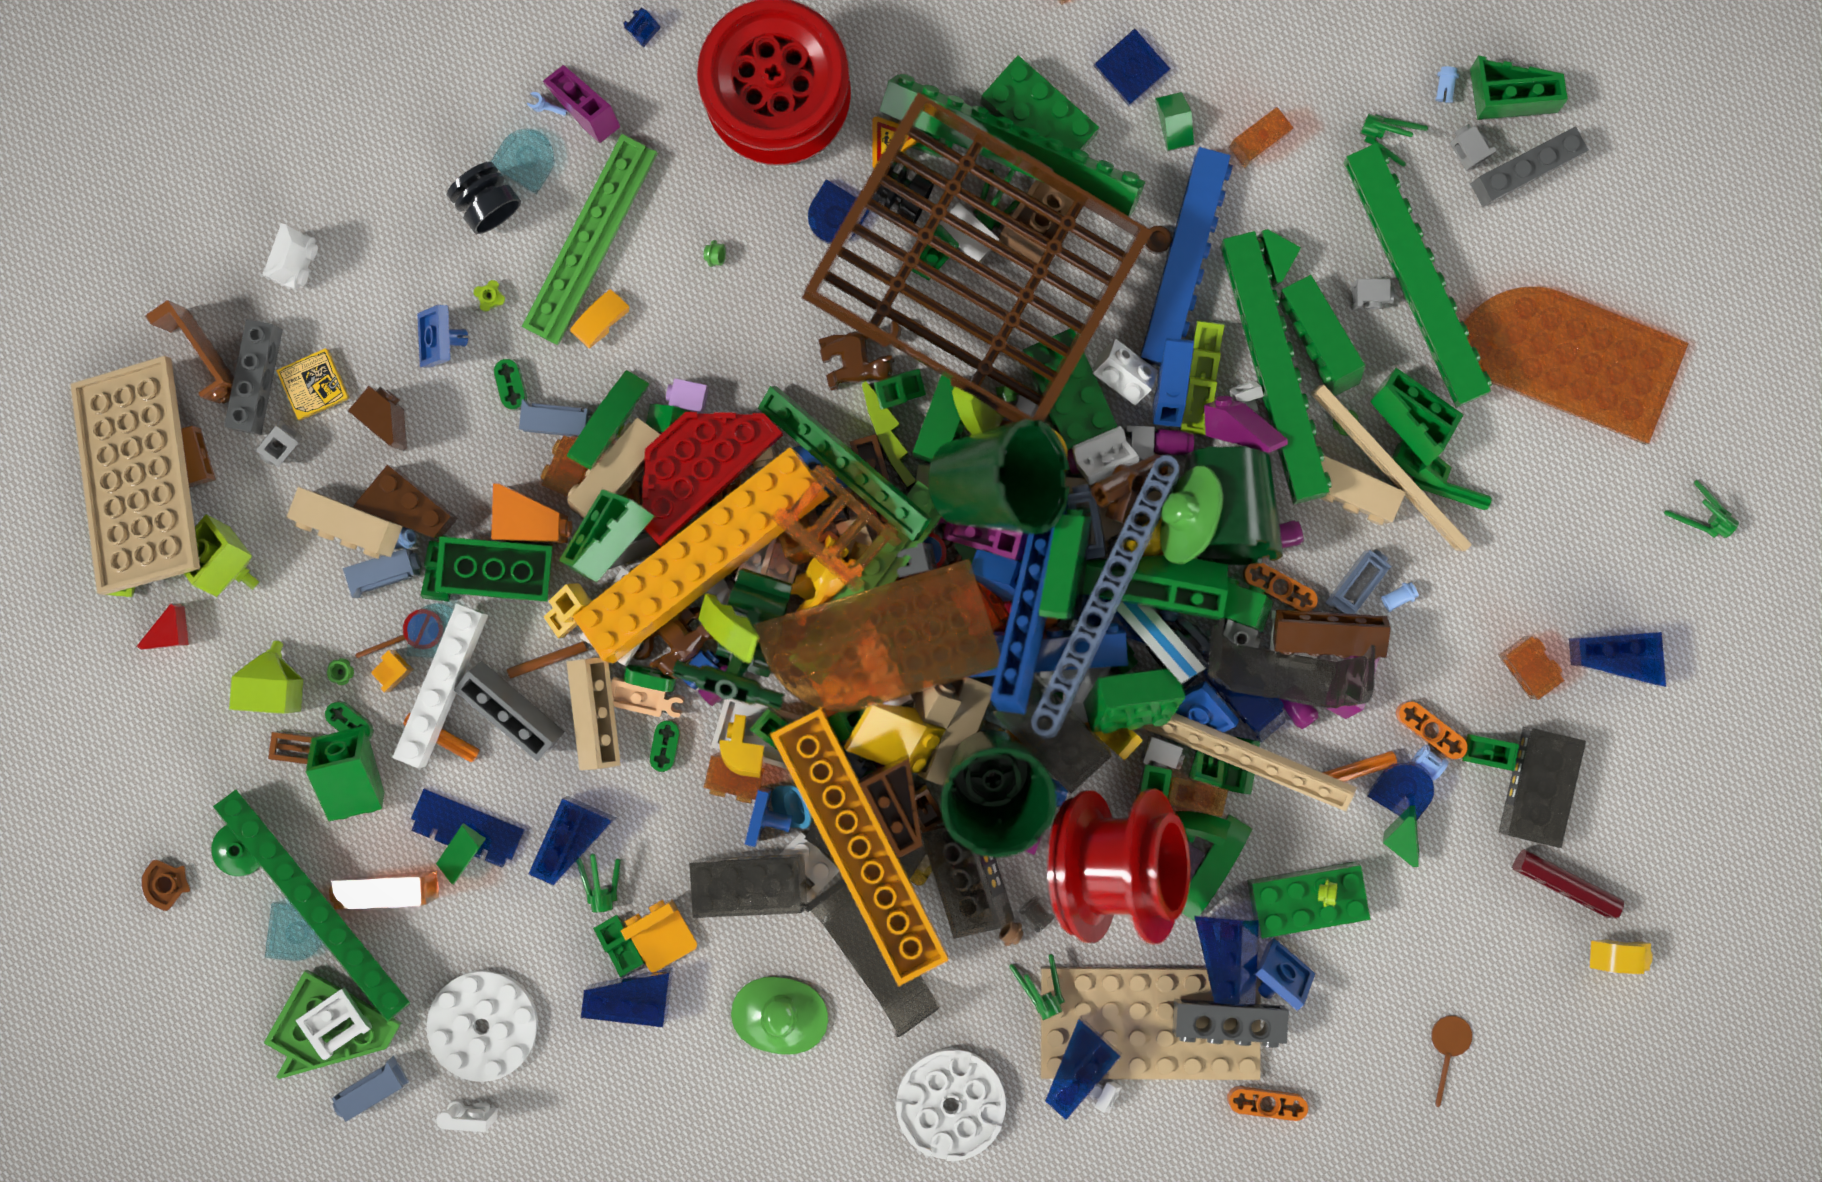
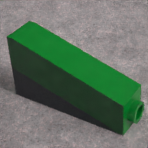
[1039,509,1091,619]

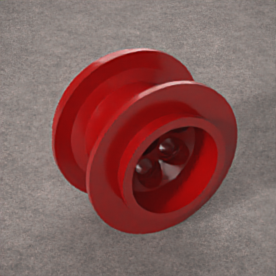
[697,0,851,166]
[1048,789,1190,944]

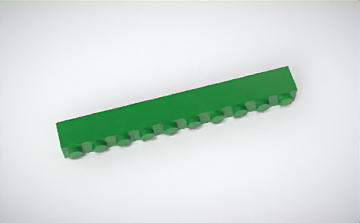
[879,74,1146,217]
[1344,143,1492,408]
[1220,231,1332,505]
[213,789,410,1023]

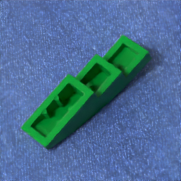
[566,370,650,470]

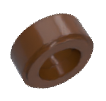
[1145,226,1172,254]

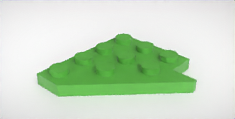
[264,969,402,1079]

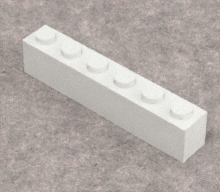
[392,603,488,768]

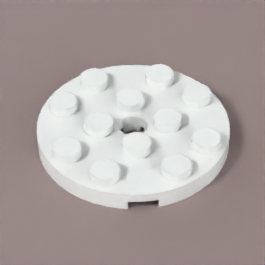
[427,970,538,1082]
[896,1048,1006,1161]

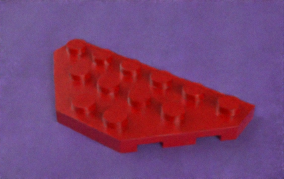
[642,412,783,547]

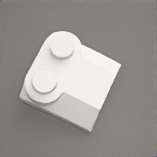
[262,223,318,289]

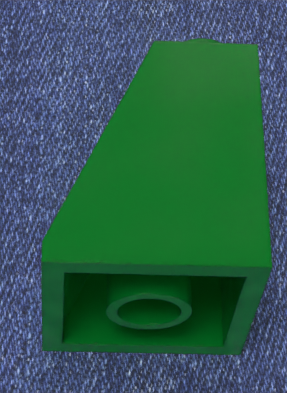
[305,726,384,822]

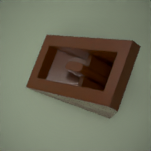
[914,783,944,833]

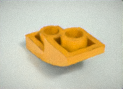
[570,289,629,349]

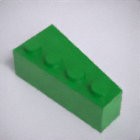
[1279,275,1365,396]

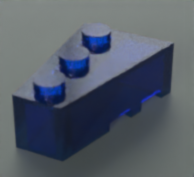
[1045,1016,1122,1120]

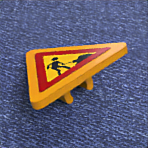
[872,116,917,168]

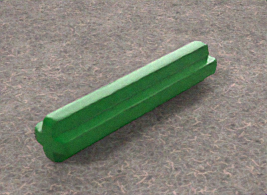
[1412,477,1492,510]

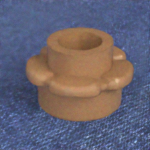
[999,920,1024,946]

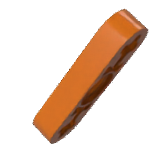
[1243,563,1318,612]
[1396,701,1467,759]
[1227,1086,1308,1121]

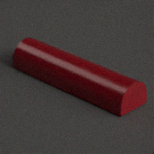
[1511,849,1624,919]

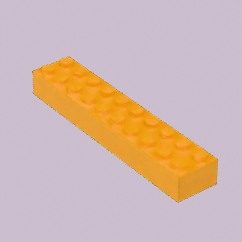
[573,447,830,664]
[770,708,949,986]

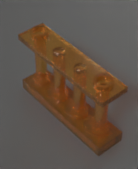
[770,465,902,592]

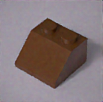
[348,386,407,451]

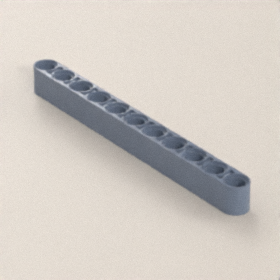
[1032,455,1180,739]

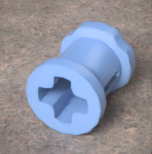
[1411,744,1449,780]

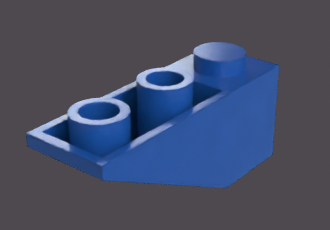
[1152,338,1194,427]

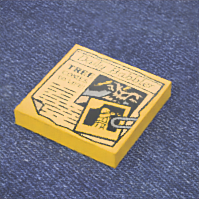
[276,348,350,421]

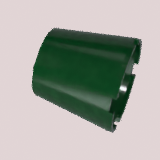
[929,419,1069,534]
[1183,446,1283,565]
[941,730,1057,858]

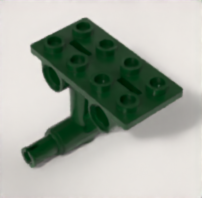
[672,568,793,711]

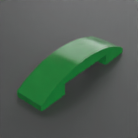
[1182,814,1252,921]

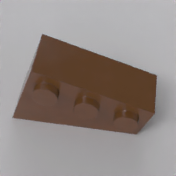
[353,464,458,539]
[859,754,922,859]

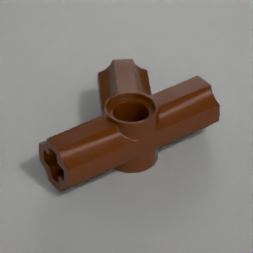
[1091,454,1168,523]

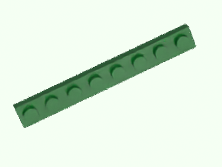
[758,386,932,542]

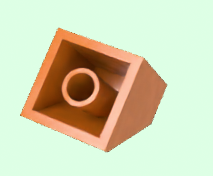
[491,483,572,543]

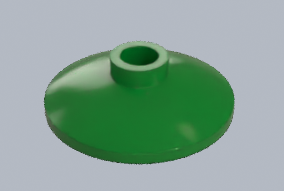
[211,825,260,877]

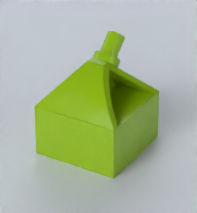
[184,514,260,597]
[229,640,304,714]

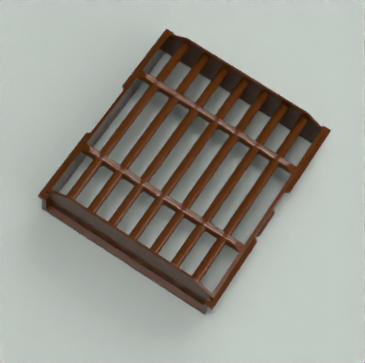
[801,92,1153,422]

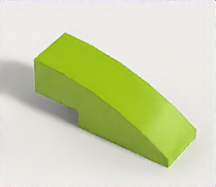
[952,387,1004,435]

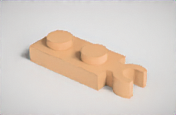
[611,677,685,717]

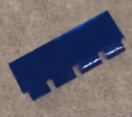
[411,789,525,868]

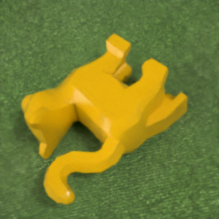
[791,535,862,625]

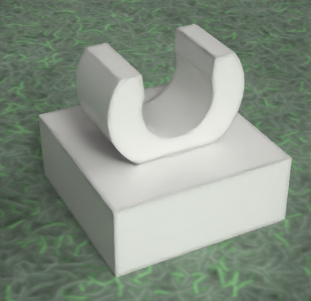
[1228,381,1264,412]
[1088,1081,1122,1113]

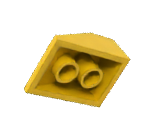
[844,702,946,773]

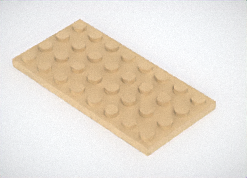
[70,356,200,595]
[1040,967,1261,1080]

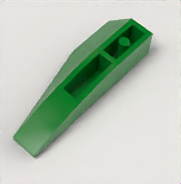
[1083,555,1228,620]

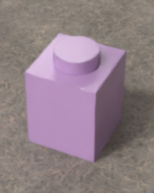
[666,378,709,413]

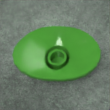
[1160,466,1223,564]
[731,977,828,1055]

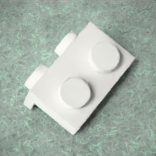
[1072,426,1139,485]

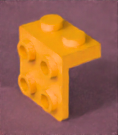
[621,899,697,972]

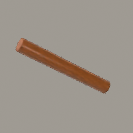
[507,641,588,679]

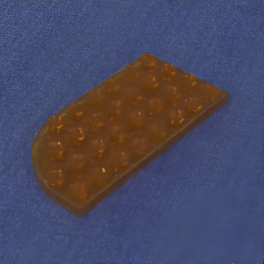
[1463,287,1689,445]
[755,559,1000,711]

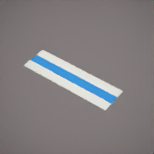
[1117,602,1205,683]

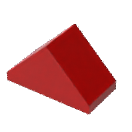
[136,603,189,650]

